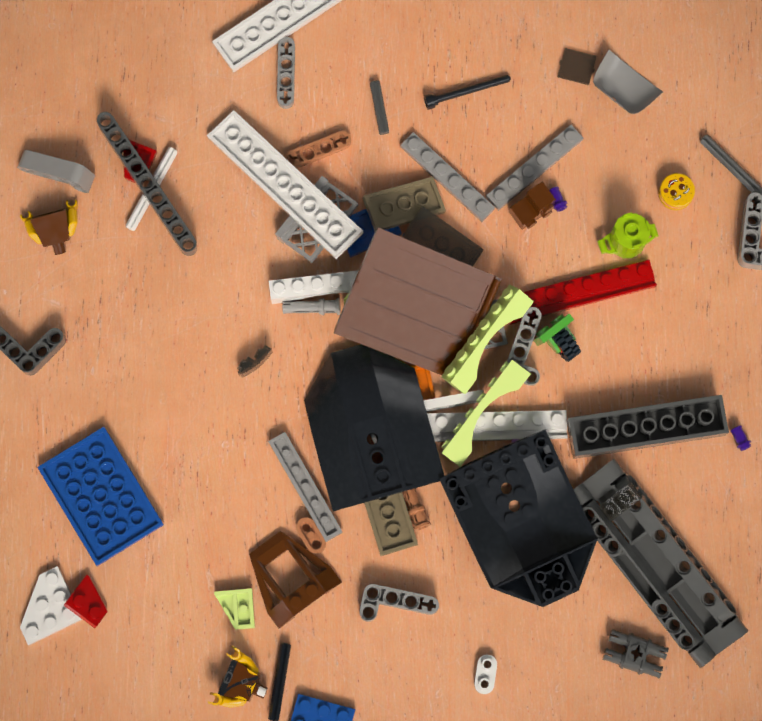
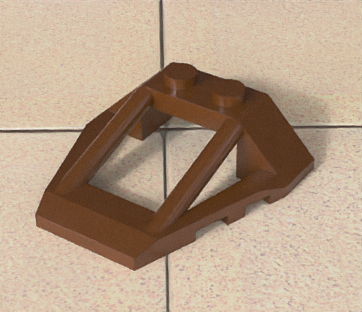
[249,531,342,629]

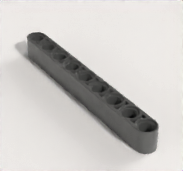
[97,112,197,256]

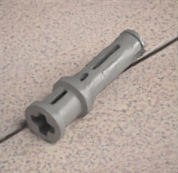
[282,298,341,315]

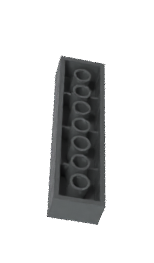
[567,395,729,459]

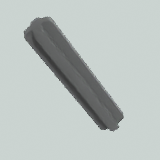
[370,81,389,135]

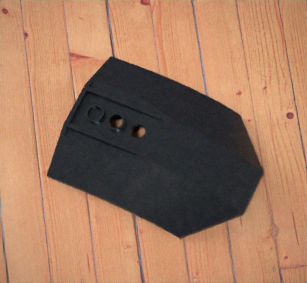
[304,344,444,512]
[439,429,598,607]

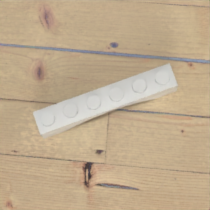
[269,270,359,304]

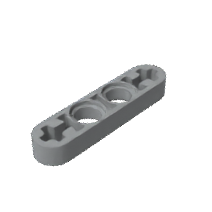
[277,37,295,109]

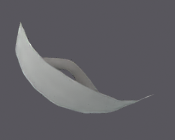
[593,50,663,114]

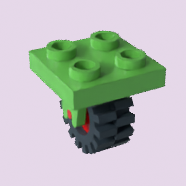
[533,314,581,362]

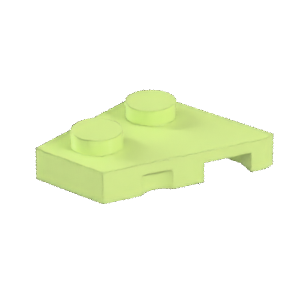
[214,588,255,630]

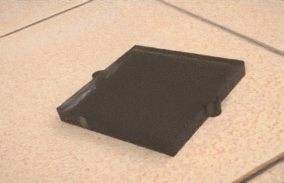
[557,48,596,85]

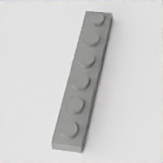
[486,125,584,211]
[400,132,495,222]
[268,432,343,542]

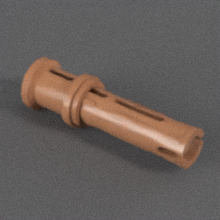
[403,489,431,531]

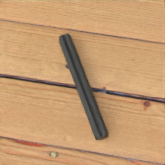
[700,135,762,195]

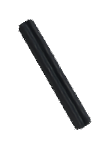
[268,643,291,721]

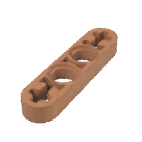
[283,131,351,169]

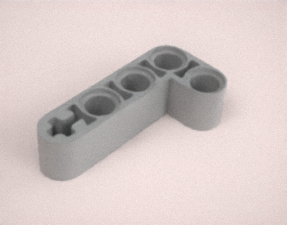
[17,150,95,193]
[737,192,762,270]
[507,307,541,386]
[360,584,439,622]

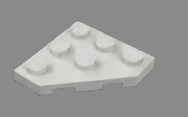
[20,566,82,645]

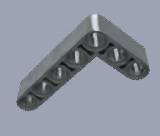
[0,326,66,376]

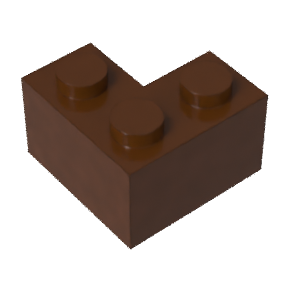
[509,181,556,230]

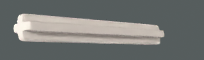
[126,147,177,231]

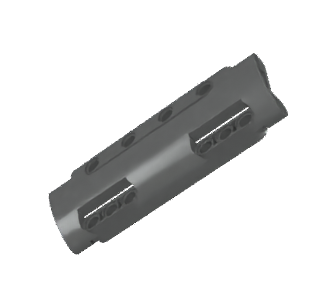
[573,459,749,668]

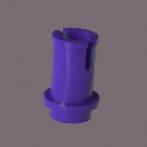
[549,186,567,212]
[730,425,751,451]

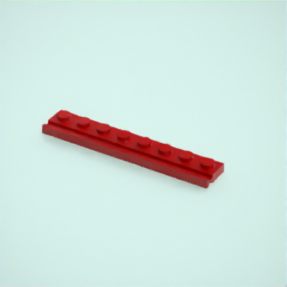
[509,260,657,325]

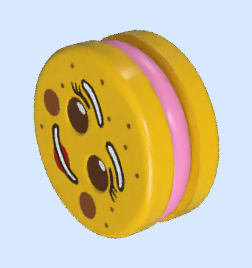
[658,173,695,210]

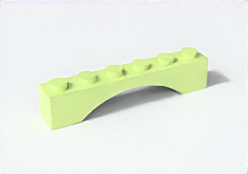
[441,284,533,394]
[441,360,530,467]

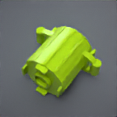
[597,212,659,259]

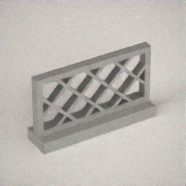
[275,176,359,263]

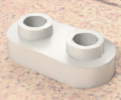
[474,654,497,694]

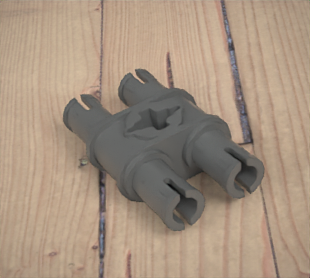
[602,629,669,679]

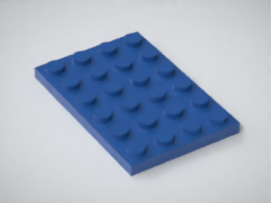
[37,427,164,567]

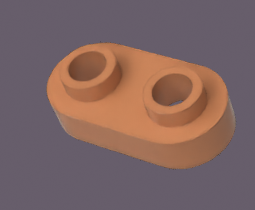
[296,517,326,554]

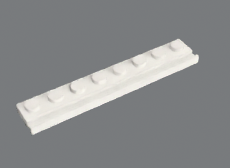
[427,410,568,442]

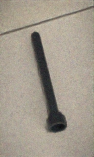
[424,75,511,110]

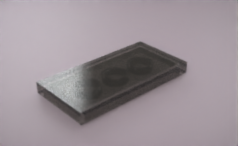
[401,206,484,266]

